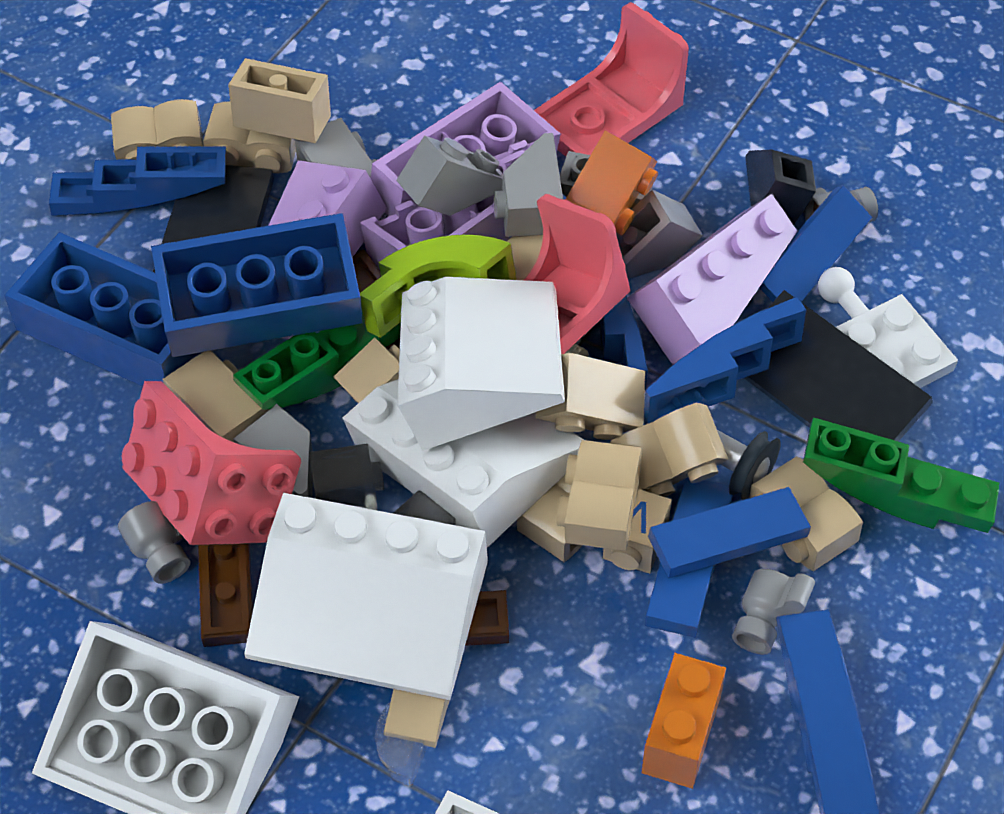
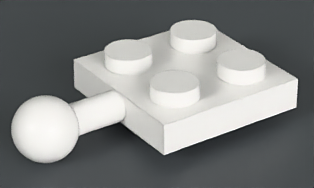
[818,267,958,388]

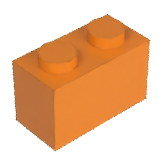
[565,130,658,236]
[641,653,726,789]

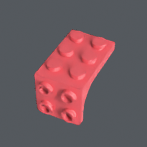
[534,2,689,156]
[524,194,631,354]
[122,381,301,545]

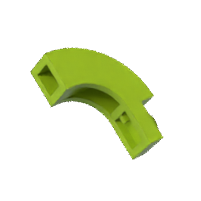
[360,235,517,338]

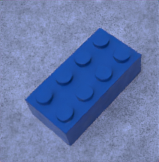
[151,213,363,357]
[4,232,202,386]

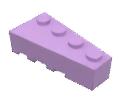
[371,82,561,216]
[360,149,525,269]
[268,160,387,339]
[627,194,797,365]

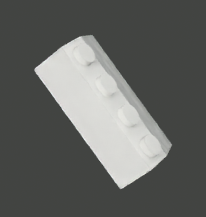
[397,277,565,451]
[342,379,584,547]
[244,493,488,700]
[32,621,299,814]

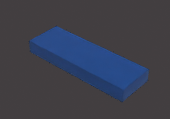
[759,185,873,302]
[648,487,811,578]

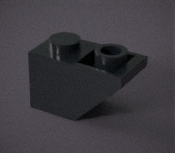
[745,149,816,225]

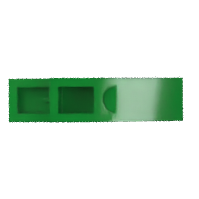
[233,308,401,410]
[803,417,1000,533]

